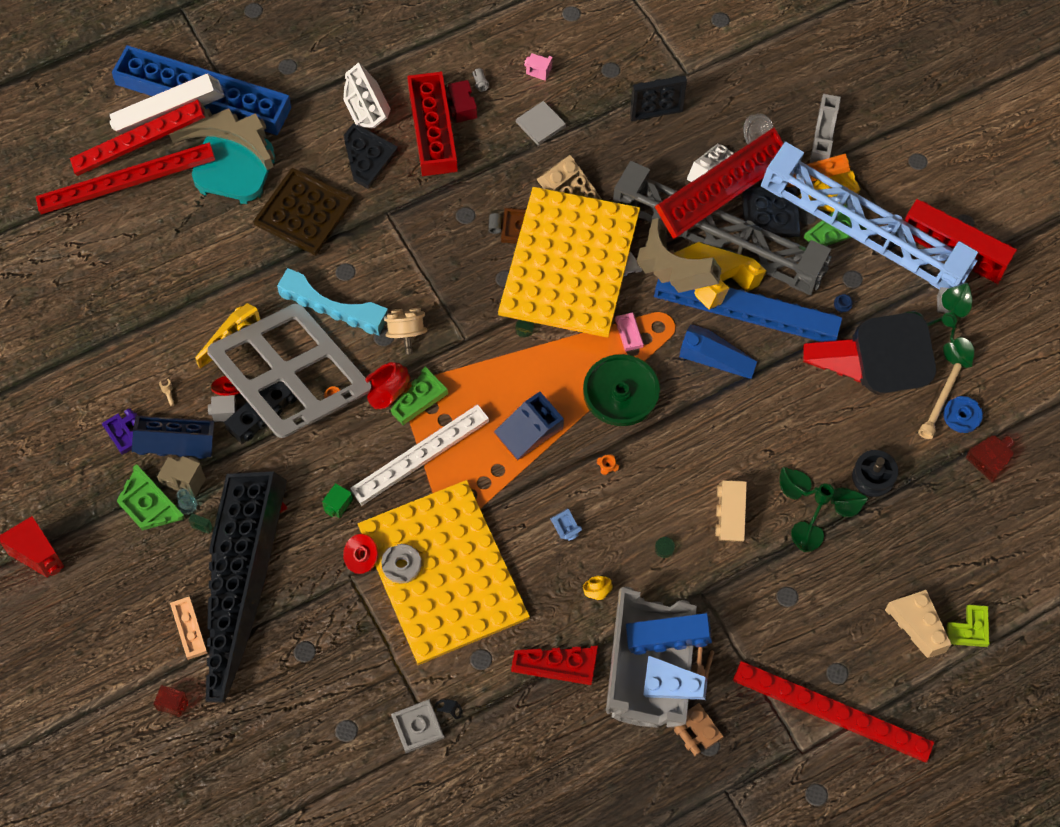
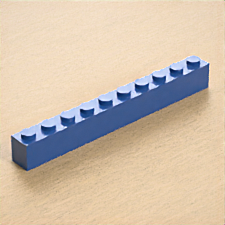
[654,279,842,342]

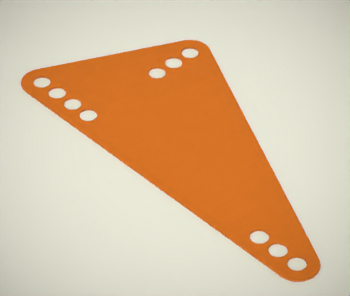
[401,312,675,509]

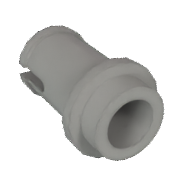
[473,68,489,92]

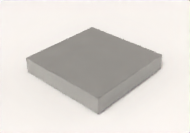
[516,101,566,146]
[391,699,444,753]

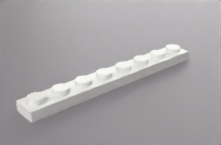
[350,405,489,506]

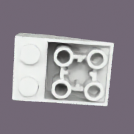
[687,143,734,182]

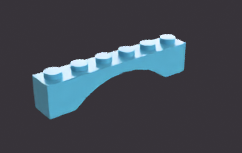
[277,268,388,335]

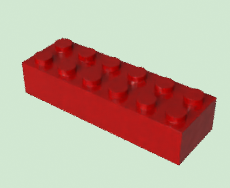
[407,72,458,176]
[904,199,1017,284]

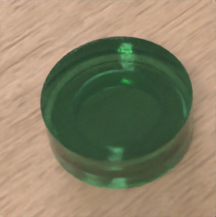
[515,320,534,337]
[655,537,675,558]

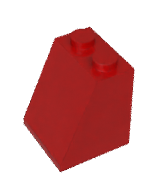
[0,516,64,577]

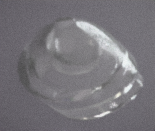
[743,114,773,144]

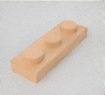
[170,596,207,660]

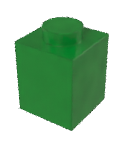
[322,483,353,518]

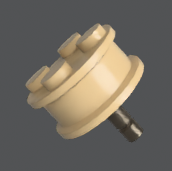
[384,308,427,355]

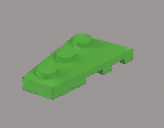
[391,367,449,425]

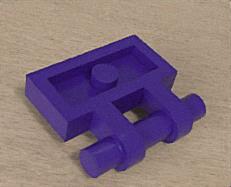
[101,408,138,455]

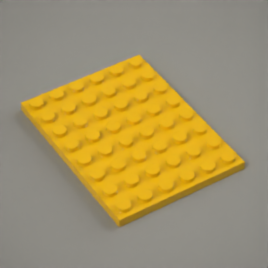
[498,187,640,337]
[358,480,529,665]

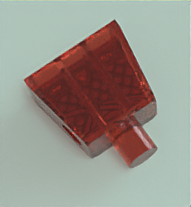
[965,435,1014,483]

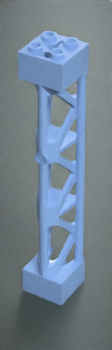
[761,142,978,290]

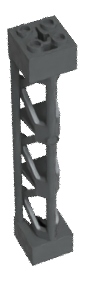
[613,161,832,296]

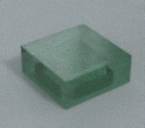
[189,513,213,534]

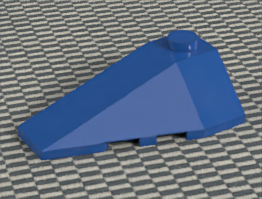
[679,324,757,379]

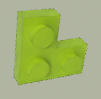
[946,605,989,647]

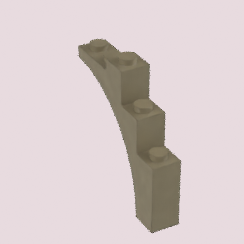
[169,103,274,170]
[637,218,722,293]

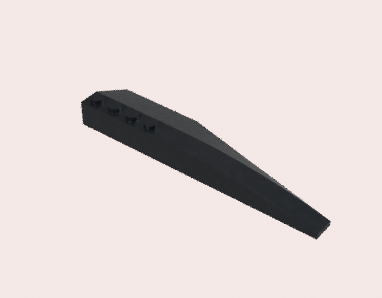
[206,471,287,703]

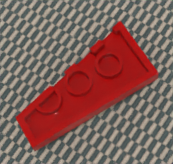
[511,646,598,685]

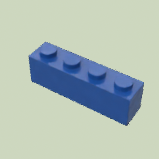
[626,613,712,655]

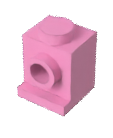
[524,53,552,81]

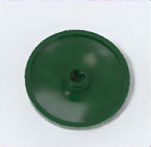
[583,354,660,426]

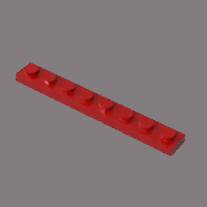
[70,99,205,176]

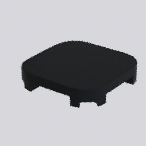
[852,313,936,395]

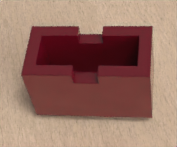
[446,80,477,123]

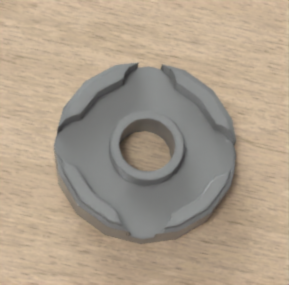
[381,544,422,584]

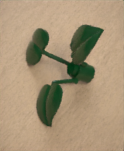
[905,283,975,368]
[779,467,868,552]

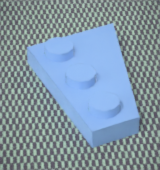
[643,655,707,700]

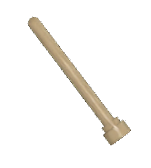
[918,363,962,439]

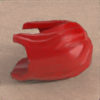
[365,362,411,409]

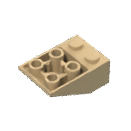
[537,155,601,200]

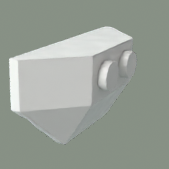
[343,63,391,128]

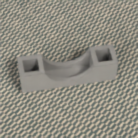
[809,94,841,163]

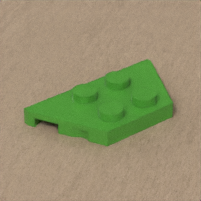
[117,464,185,531]

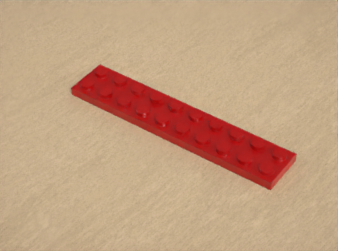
[654,127,784,239]

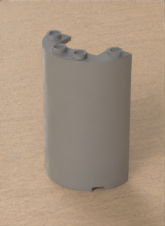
[606,587,697,728]

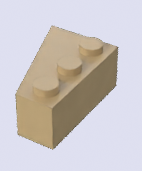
[715,480,746,542]
[885,590,951,658]

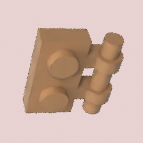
[674,703,723,756]

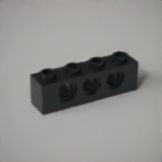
[224,381,297,444]

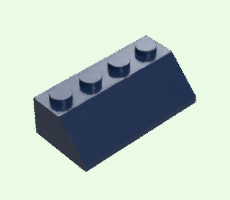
[132,416,214,459]

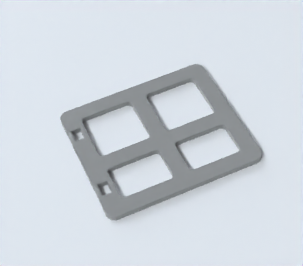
[207,304,371,438]

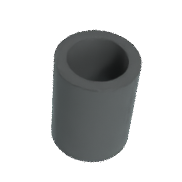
[488,213,502,234]

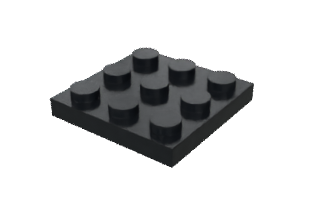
[630,75,687,121]
[742,187,800,237]

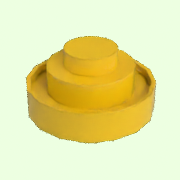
[583,576,613,600]

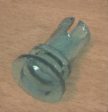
[177,489,197,514]

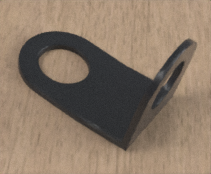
[434,699,462,719]

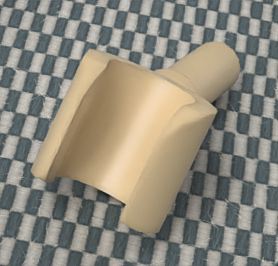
[159,379,175,406]

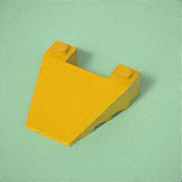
[673,242,766,309]

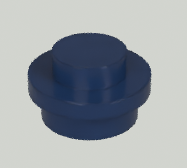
[834,294,853,312]

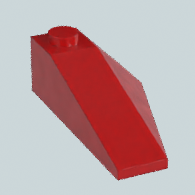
[803,340,862,383]

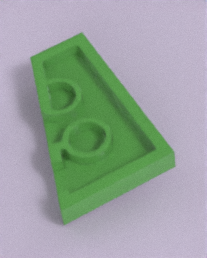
[804,205,867,246]

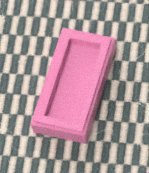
[615,312,644,352]

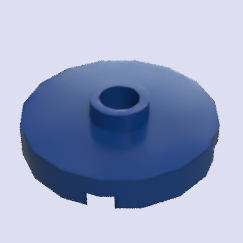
[944,396,983,433]

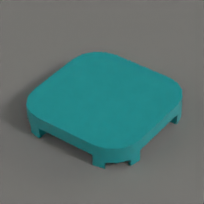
[192,136,275,204]

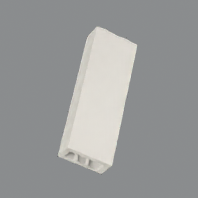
[109,73,225,134]

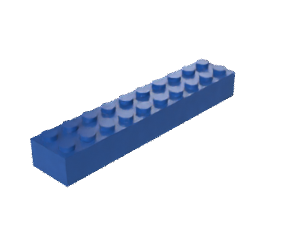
[112,45,291,135]

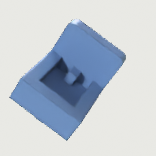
[550,509,582,541]

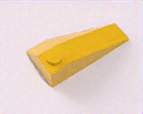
[195,303,260,369]

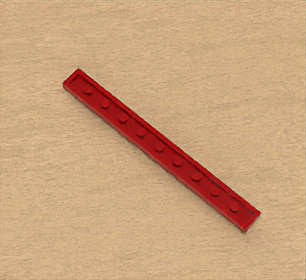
[35,142,215,214]
[733,661,934,763]

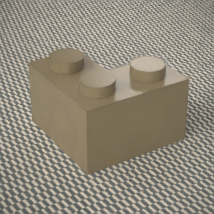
[157,456,206,499]

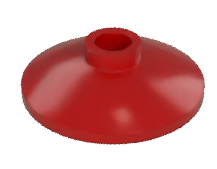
[211,376,240,396]
[343,534,378,574]

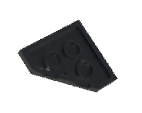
[343,123,398,189]

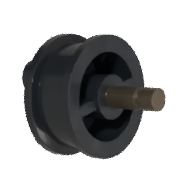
[852,450,898,497]

